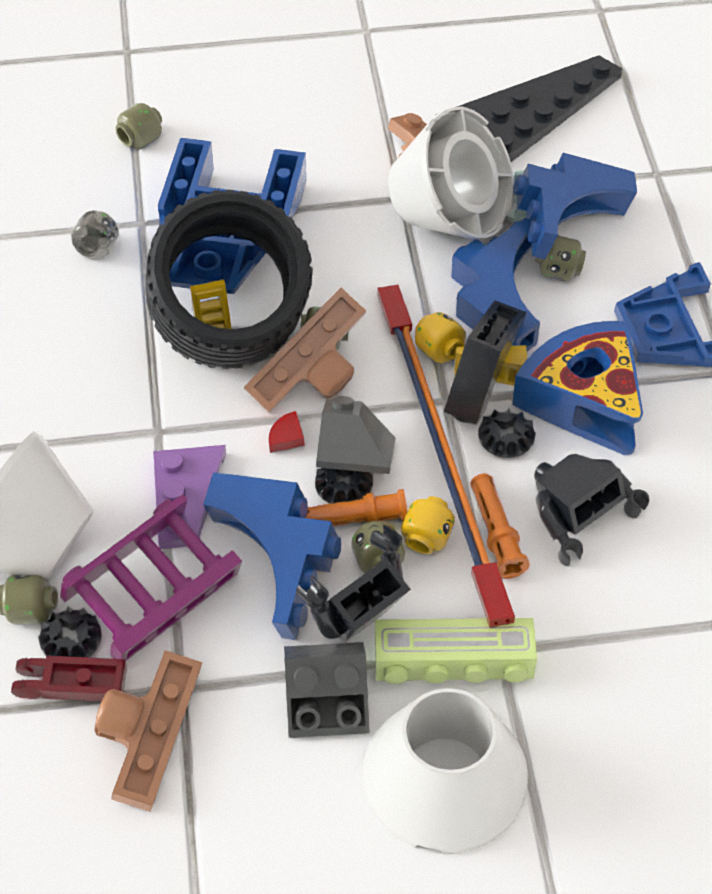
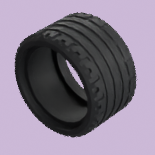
[145,189,313,369]

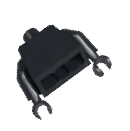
[534,454,650,566]
[296,525,411,643]

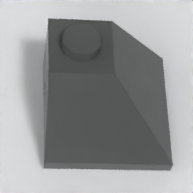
[316,396,396,474]

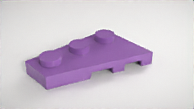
[153,445,226,549]

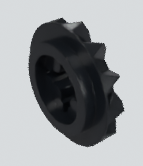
[478,407,536,458]
[315,468,373,504]
[38,606,102,657]

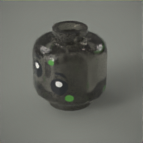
[71,210,119,260]

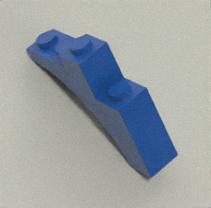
[513,152,637,260]
[451,217,540,352]
[203,472,341,640]

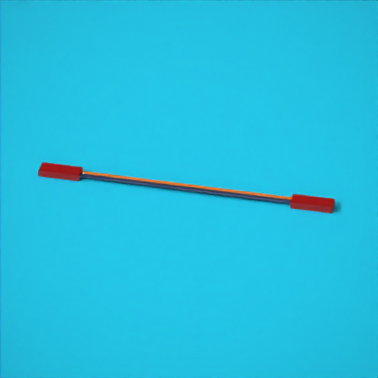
[377,284,515,628]

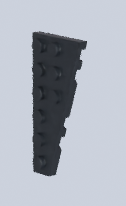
[435,55,622,162]

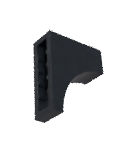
[443,300,527,425]

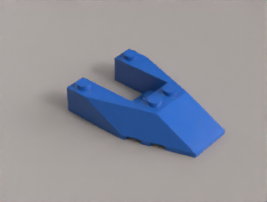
[158,138,307,294]

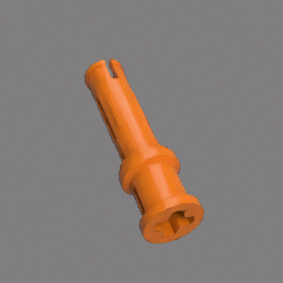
[470,473,530,579]
[305,489,407,526]

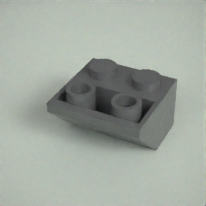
[284,642,370,738]

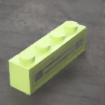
[375,618,537,684]

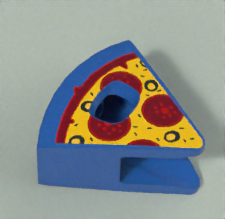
[512,321,643,455]

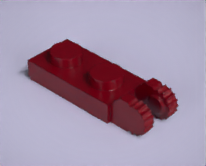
[11,656,127,701]

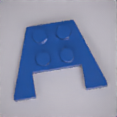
[614,262,712,367]

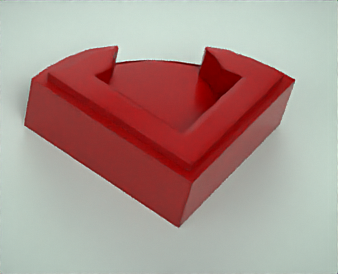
[268,411,305,453]

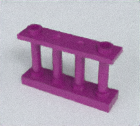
[60,494,242,661]

